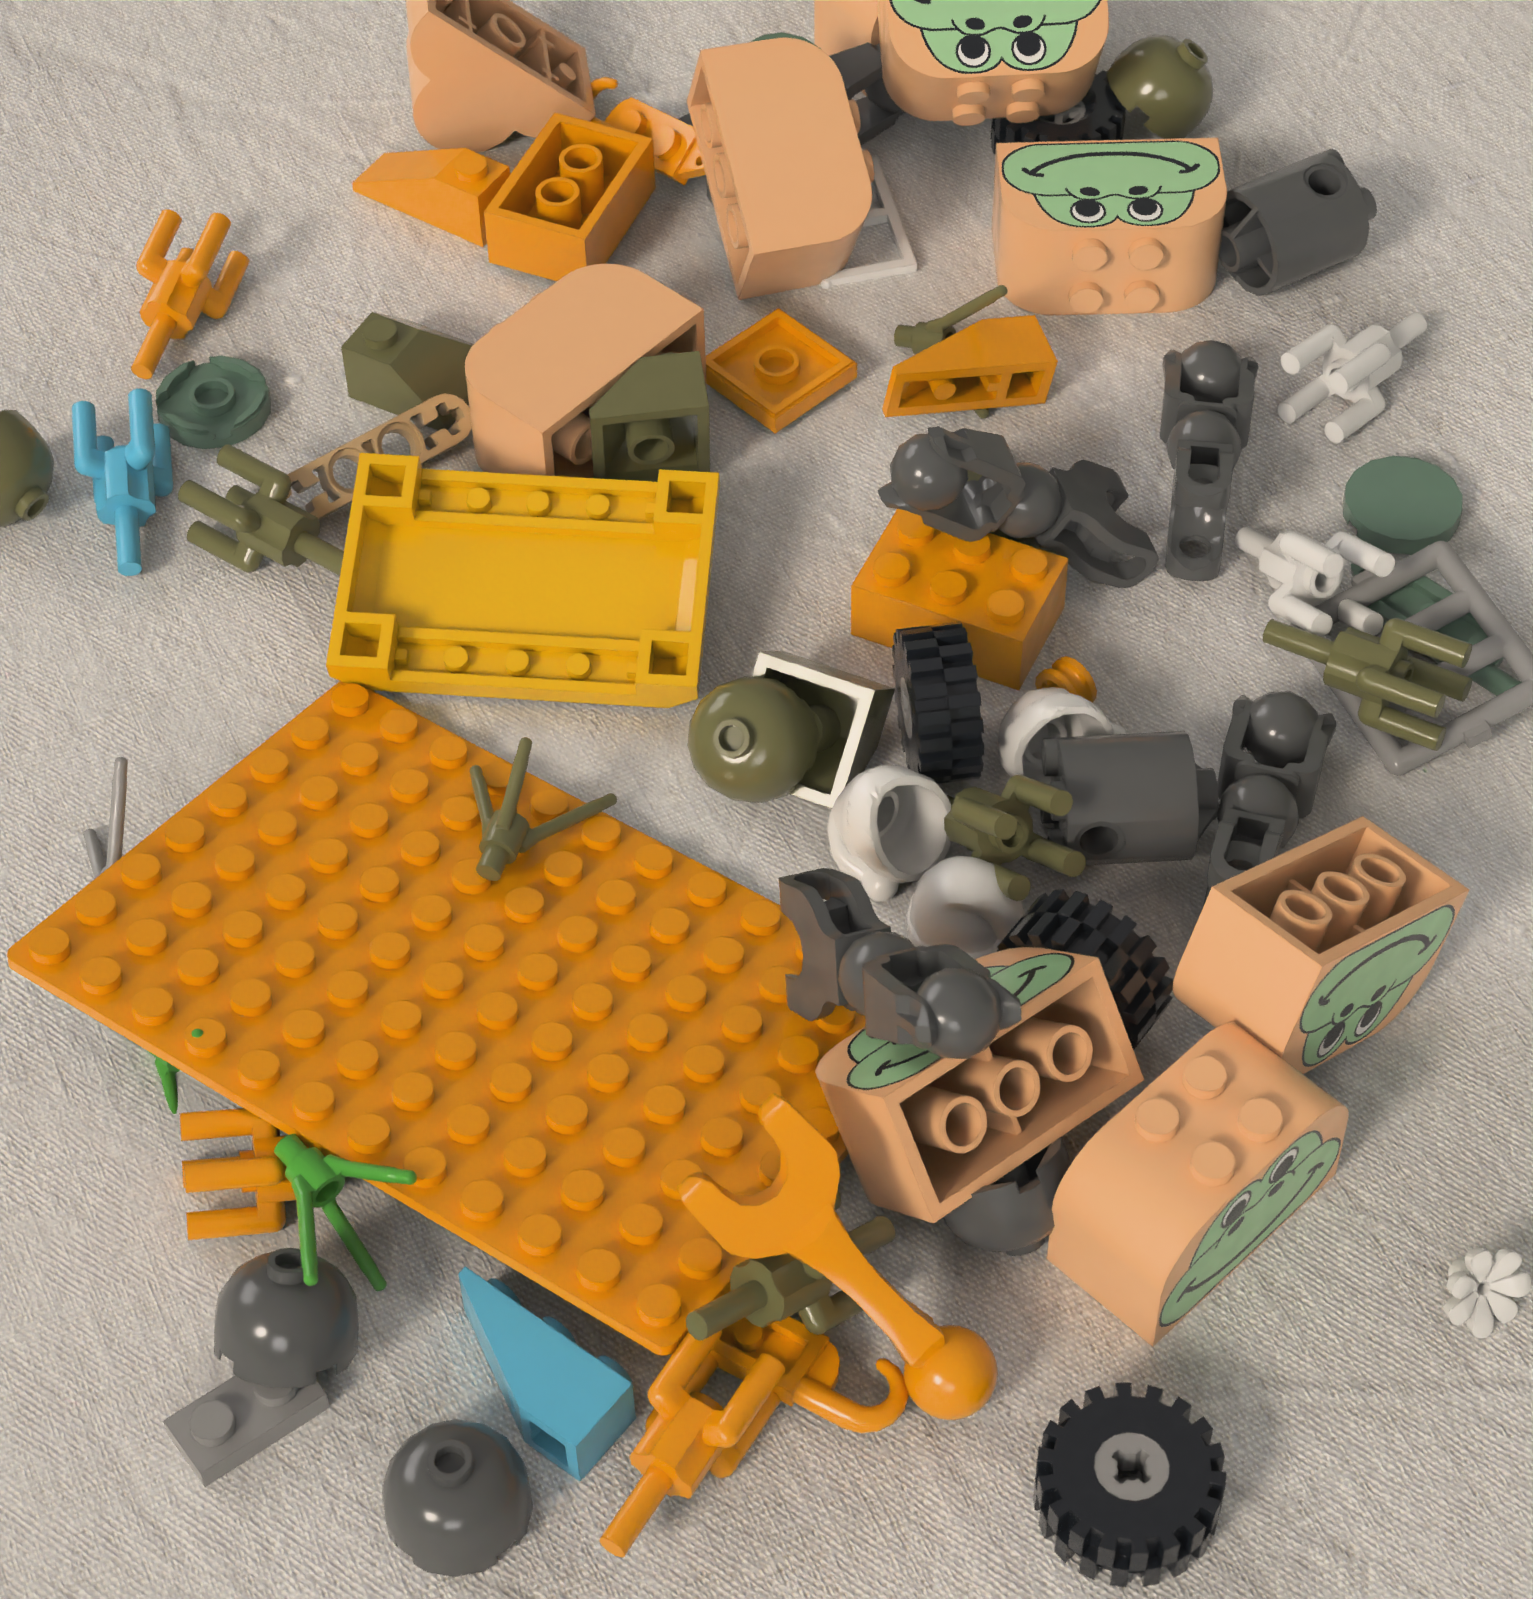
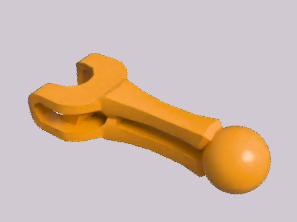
[677,1093,998,1420]

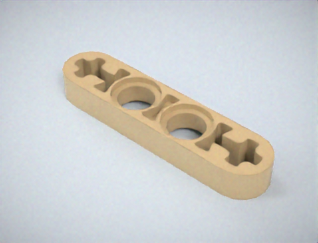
[287,393,472,520]

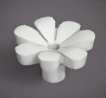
[1443,1247,1531,1339]

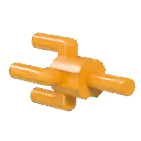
[131,209,249,379]
[180,1108,310,1240]
[599,1330,785,1558]

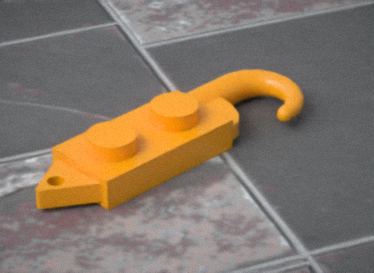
[590,77,706,186]
[710,1288,909,1433]

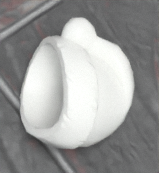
[998,687,1128,784]
[827,765,951,902]
[906,856,1025,959]

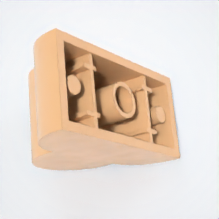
[405,0,596,152]

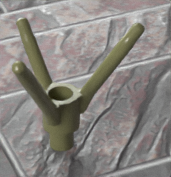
[894,285,1008,419]
[469,737,617,881]

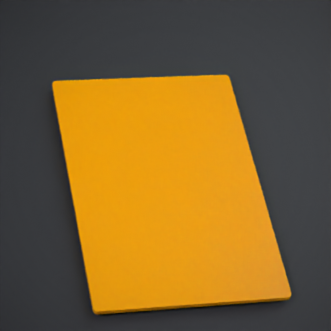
[7,681,866,1356]

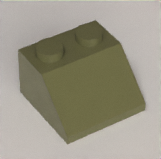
[752,651,895,809]

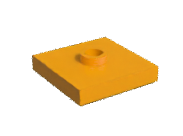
[706,308,857,434]

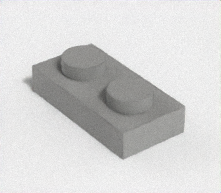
[163,1375,330,1487]

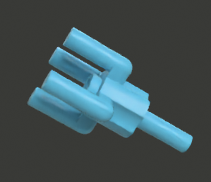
[72,389,173,576]

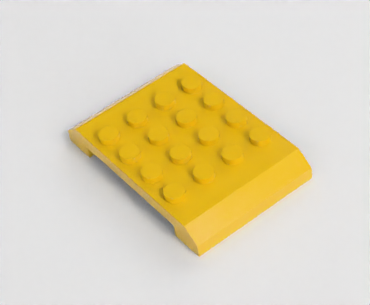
[326,453,720,708]

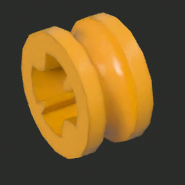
[1035,656,1097,703]

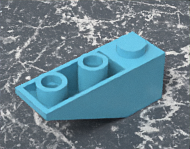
[458,1266,636,1482]

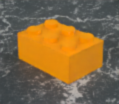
[484,112,656,281]
[851,509,1069,690]

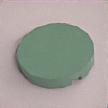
[156,355,271,449]
[1343,456,1462,555]

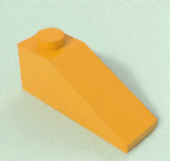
[352,148,510,247]
[882,315,1058,417]

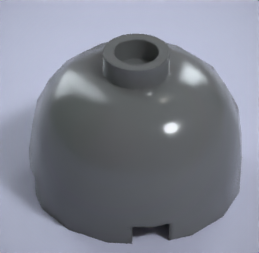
[943,1137,1071,1256]
[214,1248,359,1388]
[382,1419,533,1577]

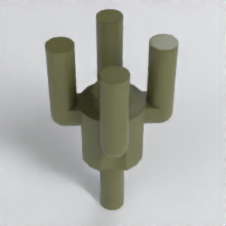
[178,444,344,576]
[1263,618,1472,751]
[944,774,1086,901]
[686,1190,895,1340]

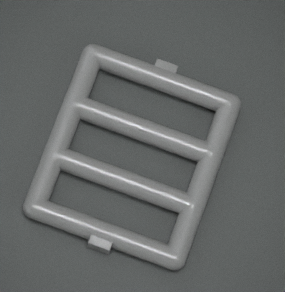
[1290,541,1533,776]

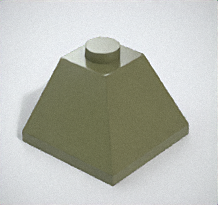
[341,312,474,431]
[589,351,710,482]

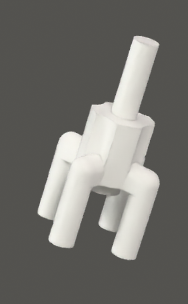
[1277,313,1427,443]
[1235,527,1395,637]

